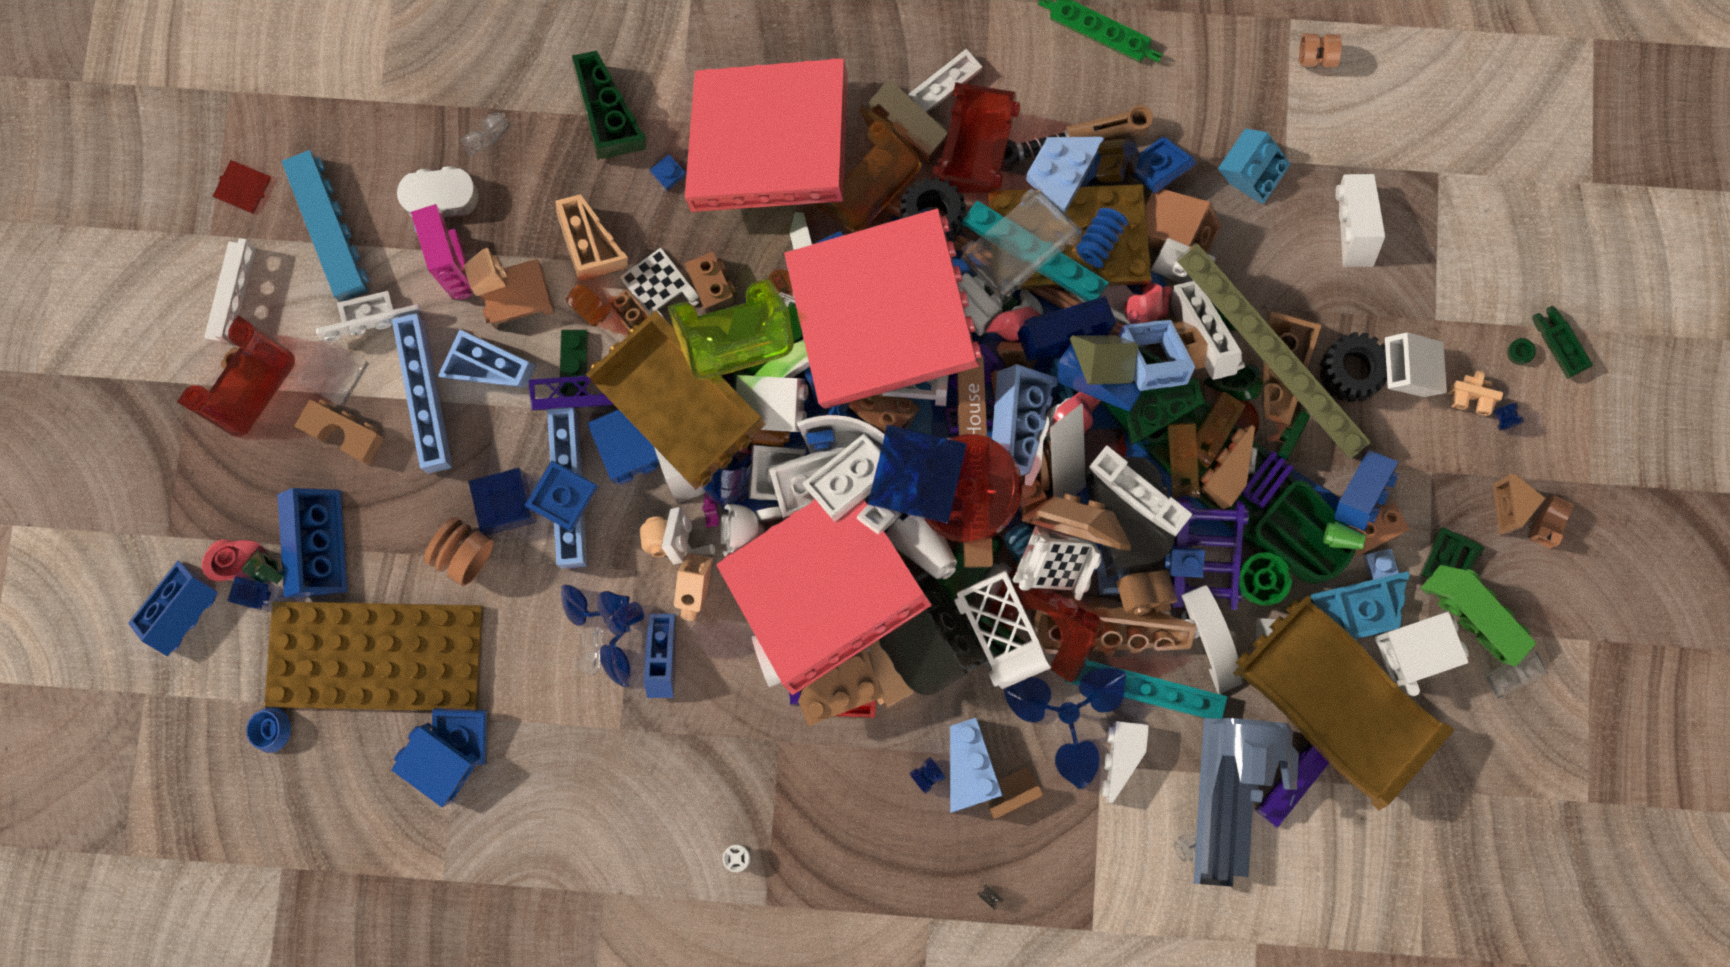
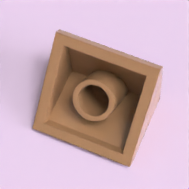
[1493,474,1545,535]

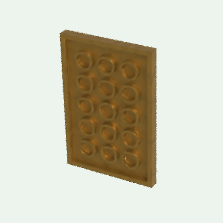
[988,184,1151,291]

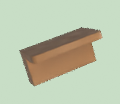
[985,767,1043,819]

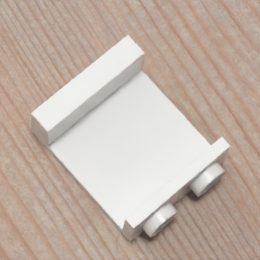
[1016,525,1101,600]

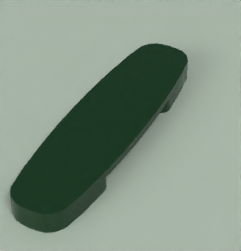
[1100,346,1355,584]

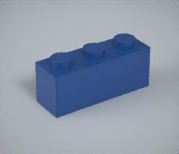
[1334,450,1399,531]

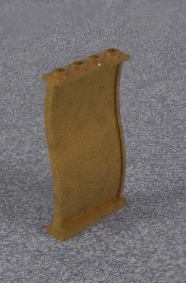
[1233,595,1455,811]

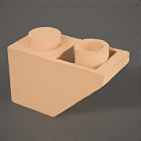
[463,248,507,296]

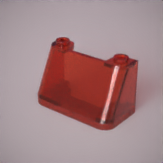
[932,82,1020,194]
[177,315,295,437]

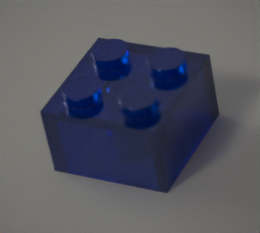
[468,468,537,536]

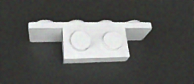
[316,291,422,342]

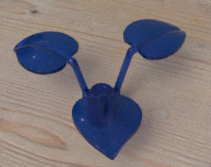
[561,584,644,687]
[1004,668,1126,789]

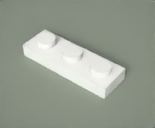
[908,49,982,114]

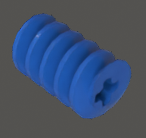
[1076,208,1129,268]

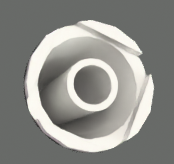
[887,504,957,579]

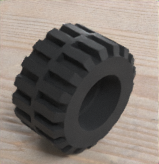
[900,177,966,242]
[1320,332,1387,402]

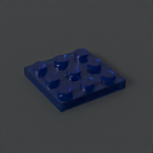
[868,425,967,524]

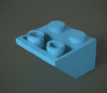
[1218,129,1290,204]

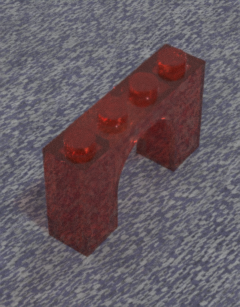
[983,568,1107,683]

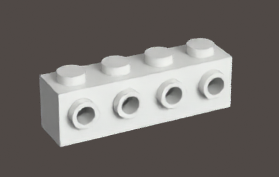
[1170,281,1242,380]

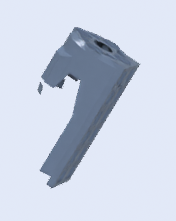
[1193,718,1299,887]

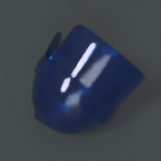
[703,456,752,506]

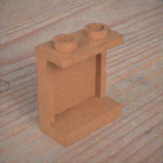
[479,259,555,329]

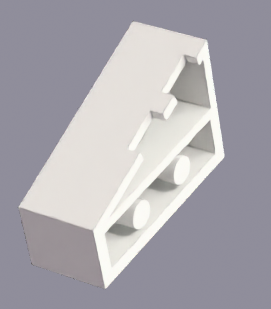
[1336,174,1385,267]

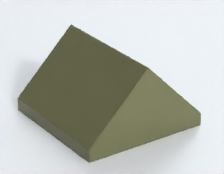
[1070,335,1139,385]

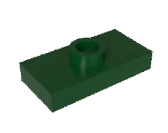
[1276,410,1310,461]

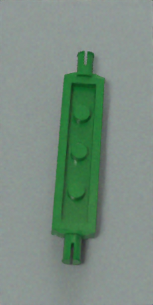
[1038,0,1163,63]

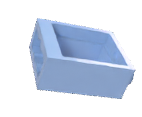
[1119,320,1195,391]

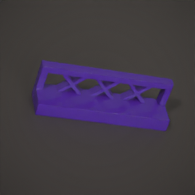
[528,376,615,411]
[1255,742,1329,828]

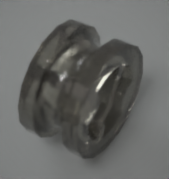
[977,884,1003,910]

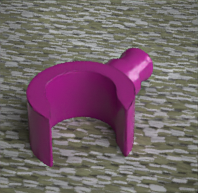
[702,492,719,528]

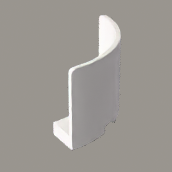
[797,415,905,484]

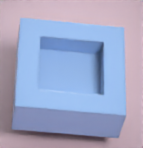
[1364,548,1399,580]

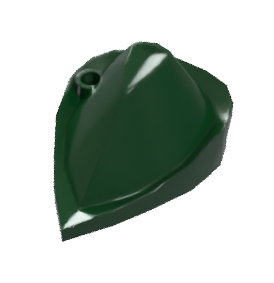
[1203,364,1264,401]

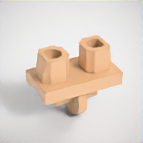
[1448,371,1503,416]

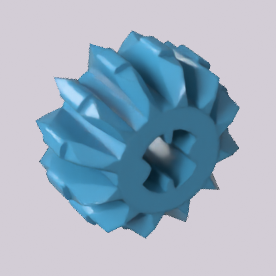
[1004,523,1033,566]

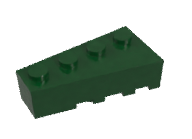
[572,50,646,160]

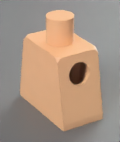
[674,553,713,621]

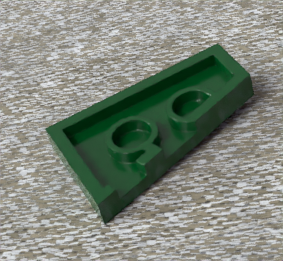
[1122,378,1204,446]

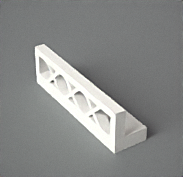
[204,238,256,345]

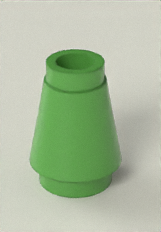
[1323,522,1366,550]

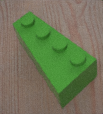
[1420,565,1536,667]

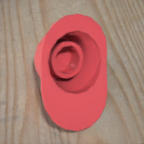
[201,539,267,581]

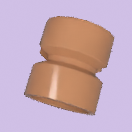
[1299,33,1342,68]

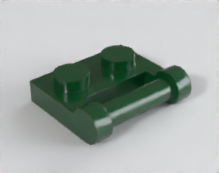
[1419,527,1485,579]

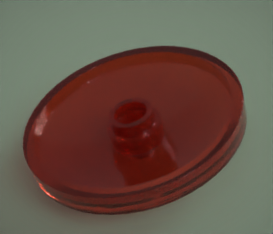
[917,434,1022,543]

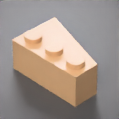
[556,194,628,281]

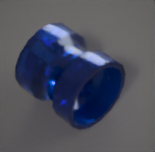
[909,757,946,794]

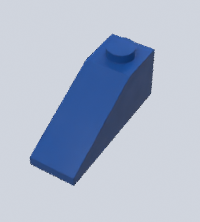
[1057,344,1141,412]
[644,614,675,698]

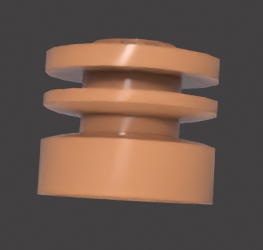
[424,516,494,586]

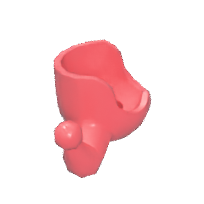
[1122,283,1173,324]

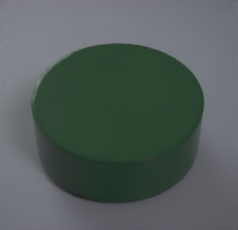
[1507,338,1536,365]

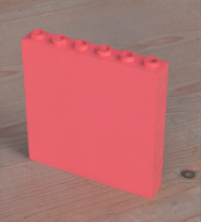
[685,58,848,212]
[784,208,982,409]
[716,499,931,696]

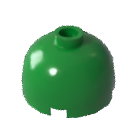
[1239,553,1292,606]

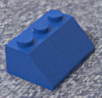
[128,560,218,657]

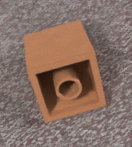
[1145,189,1221,254]

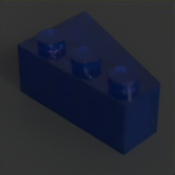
[1017,296,1117,361]

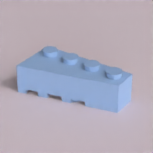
[989,364,1057,479]

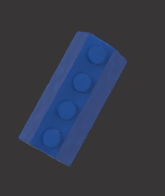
[277,488,348,597]

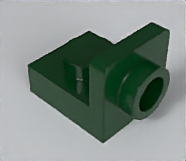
[242,550,284,584]

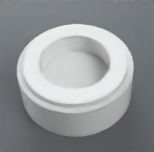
[756,507,782,522]

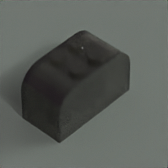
[1085,457,1174,577]
[879,571,988,695]

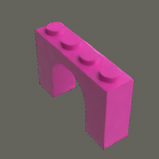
[411,204,474,300]

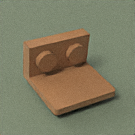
[848,394,920,438]

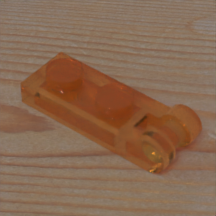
[1185,391,1246,468]
[1168,423,1200,499]

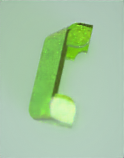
[668,278,794,380]

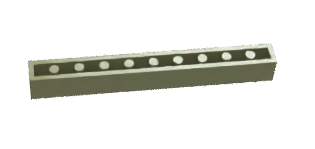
[1176,243,1371,459]

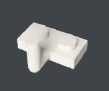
[662,507,715,565]

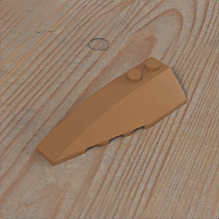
[1029,590,1196,657]

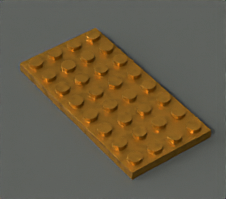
[264,601,484,711]

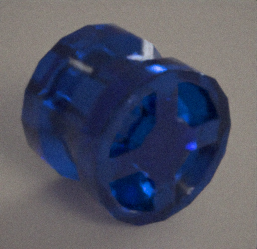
[1492,402,1525,431]

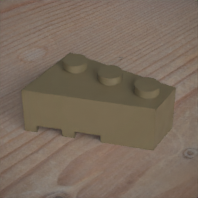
[869,78,948,164]

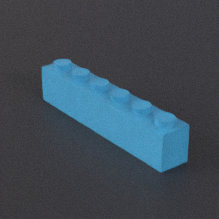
[281,150,370,302]

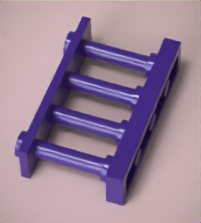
[1171,497,1249,610]

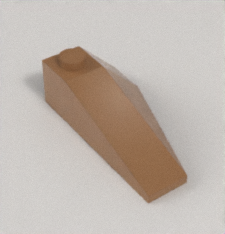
[1263,311,1321,425]

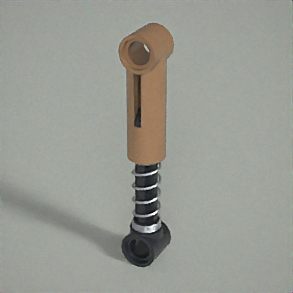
[991,105,1153,172]

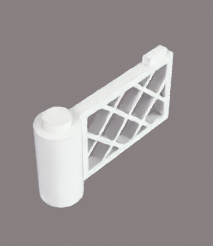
[954,570,1052,689]

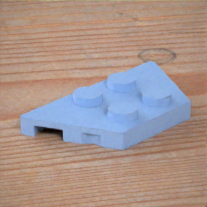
[1026,137,1104,215]

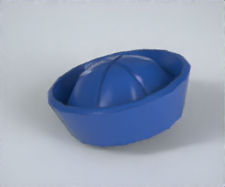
[246,707,291,753]

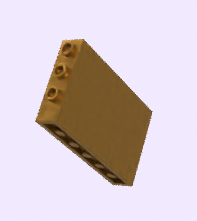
[586,310,766,490]

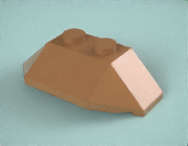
[1022,493,1131,551]

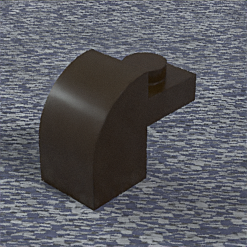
[1096,138,1140,183]

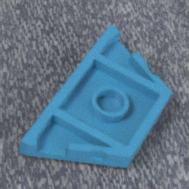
[1309,571,1409,639]

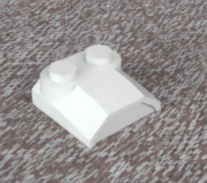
[748,445,806,501]

